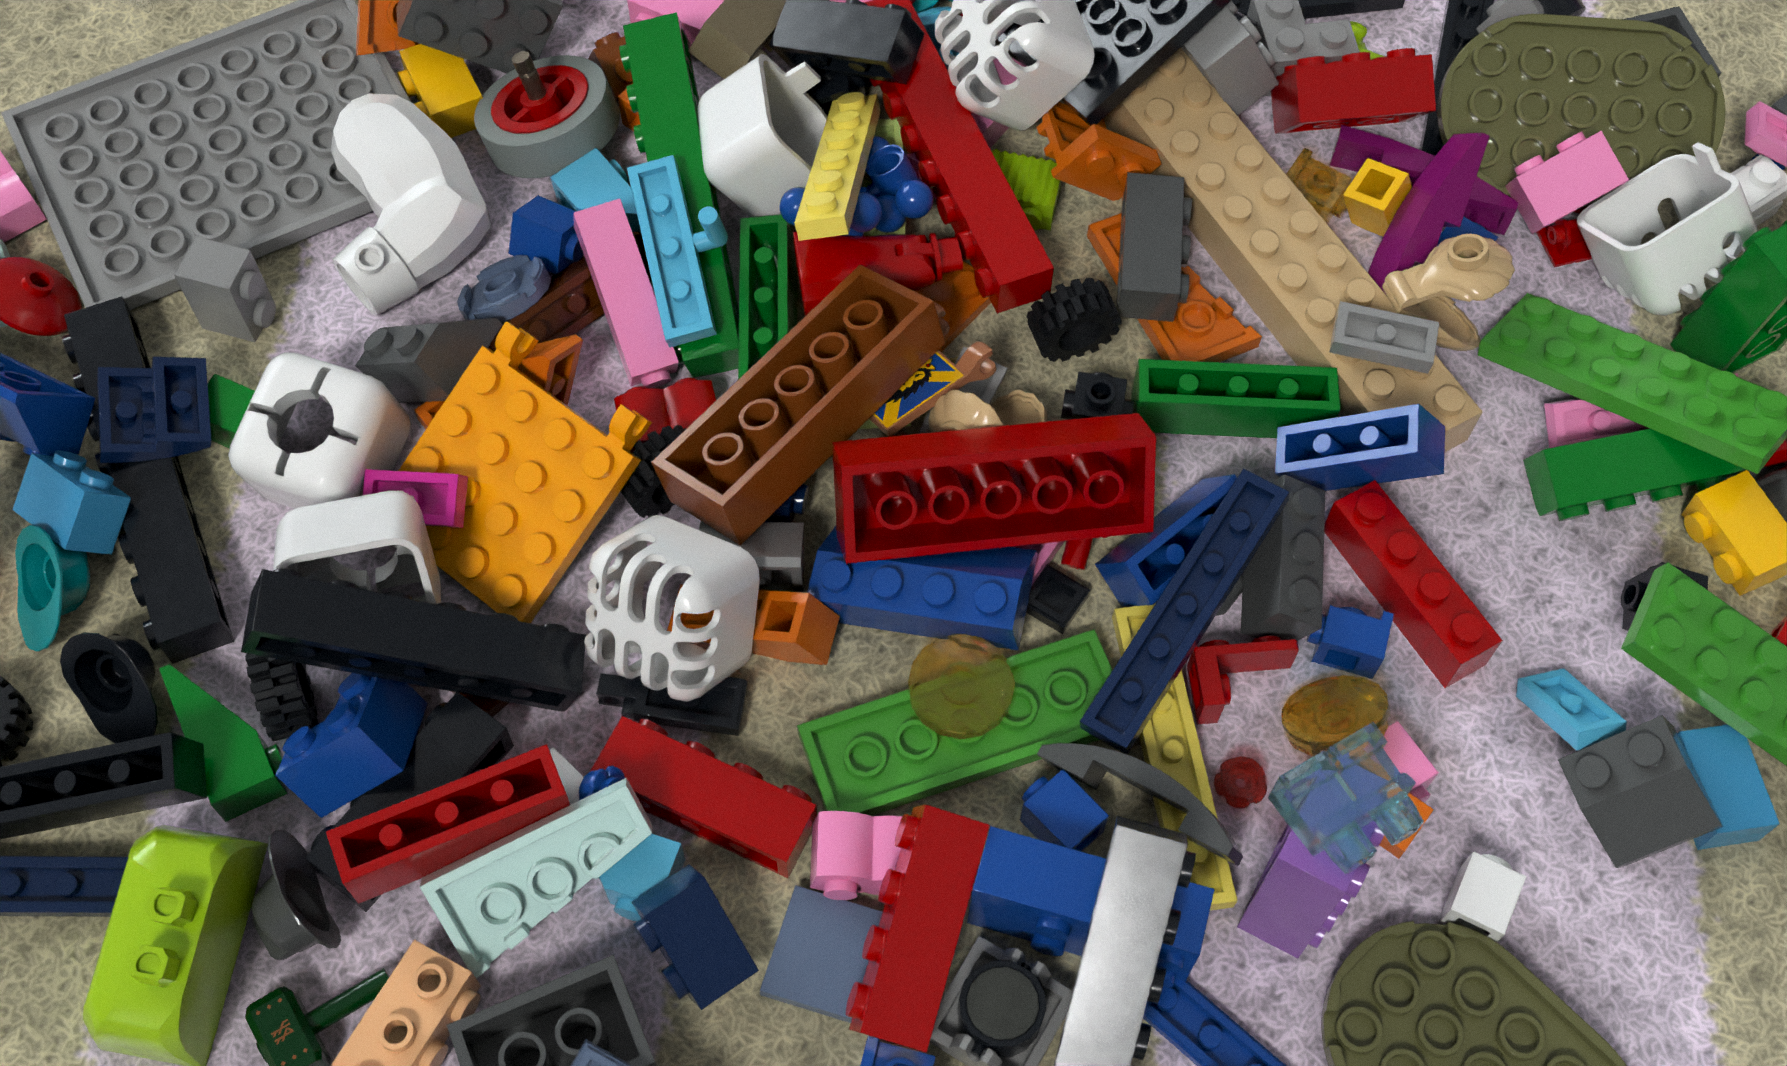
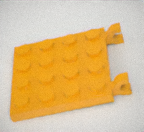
[398,321,652,623]

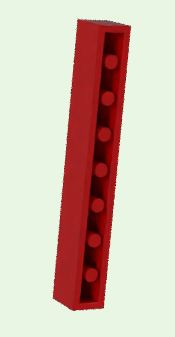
[865,0,1054,314]

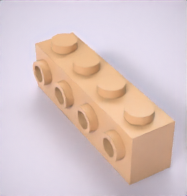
[331,940,481,1066]

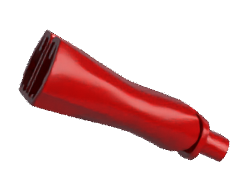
[793,232,963,316]

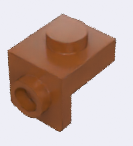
[588,32,633,102]

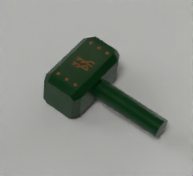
[245,968,389,1066]

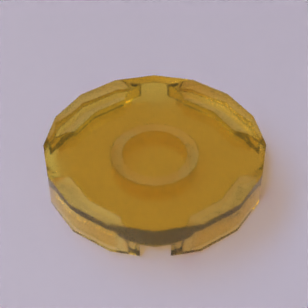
[908,634,1015,739]
[1282,675,1391,757]

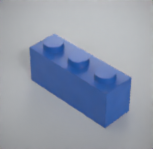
[1275,404,1445,491]
[1095,474,1237,606]

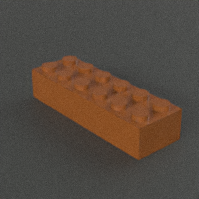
[651,265,946,545]

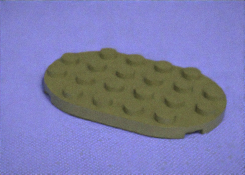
[1437,14,1725,207]
[1321,921,1627,1066]

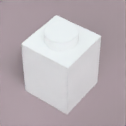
[1437,852,1527,942]

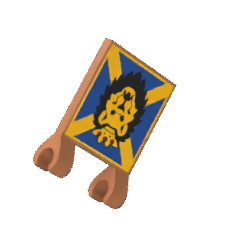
[869,302,997,437]

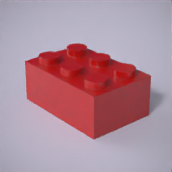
[1271,48,1436,134]

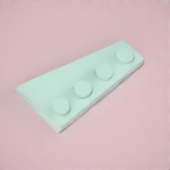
[419,777,652,979]

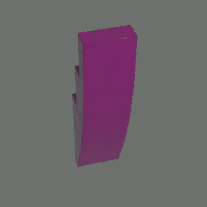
[1330,125,1518,235]
[1368,133,1490,296]

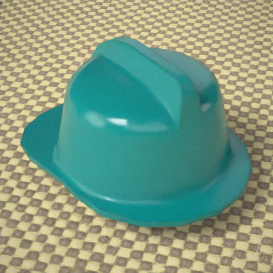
[15,525,90,652]

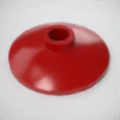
[0,257,82,336]

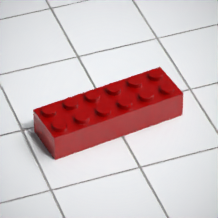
[832,413,1156,564]

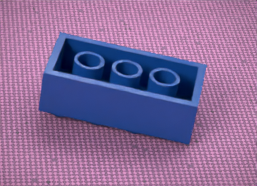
[967,826,1214,988]

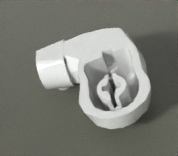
[331,93,491,316]

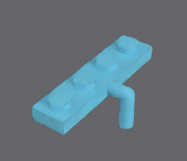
[627,155,728,347]

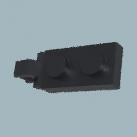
[596,673,748,736]

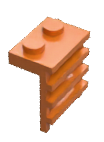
[1037,102,1161,201]

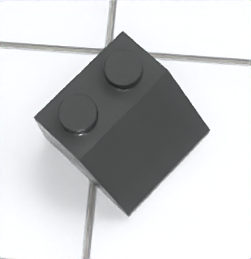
[355,318,502,403]
[1558,715,1723,868]

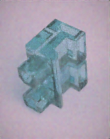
[1268,722,1424,874]

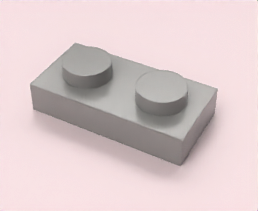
[1329,301,1439,374]

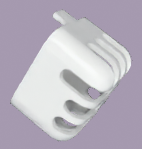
[935,0,1094,131]
[1577,142,1758,316]
[584,515,760,702]

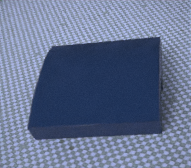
[97,357,212,463]

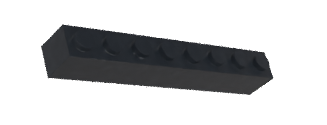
[62,296,234,664]

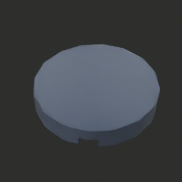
[457,255,551,323]

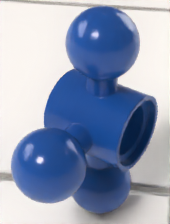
[861,136,933,219]
[779,187,907,236]

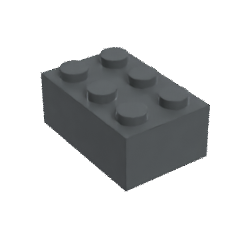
[396,0,563,73]
[447,955,657,1066]

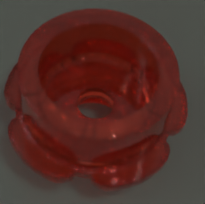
[1214,756,1267,809]

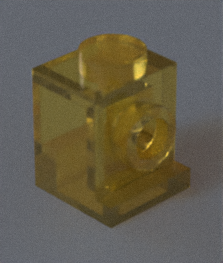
[1286,148,1352,224]

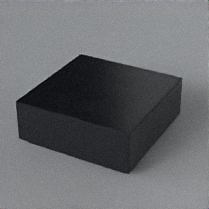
[1026,564,1091,634]

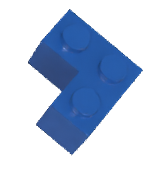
[275,673,428,818]

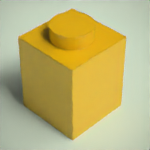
[1343,158,1412,237]

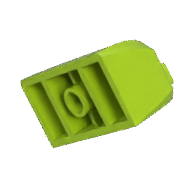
[83,825,268,1066]

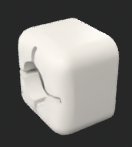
[697,54,827,225]
[228,352,411,509]
[273,491,441,604]

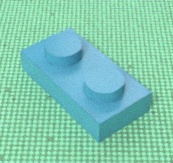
[1516,668,1627,751]

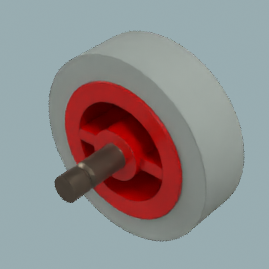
[474,51,620,178]

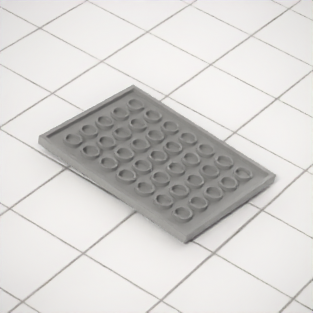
[1,0,411,310]

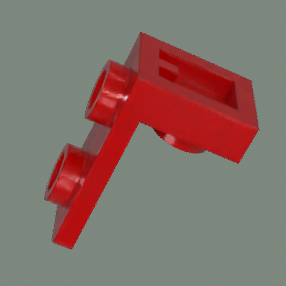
[1187,636,1299,725]

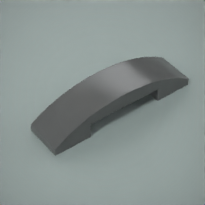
[1037,743,1243,866]

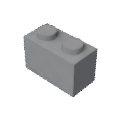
[174,236,276,342]

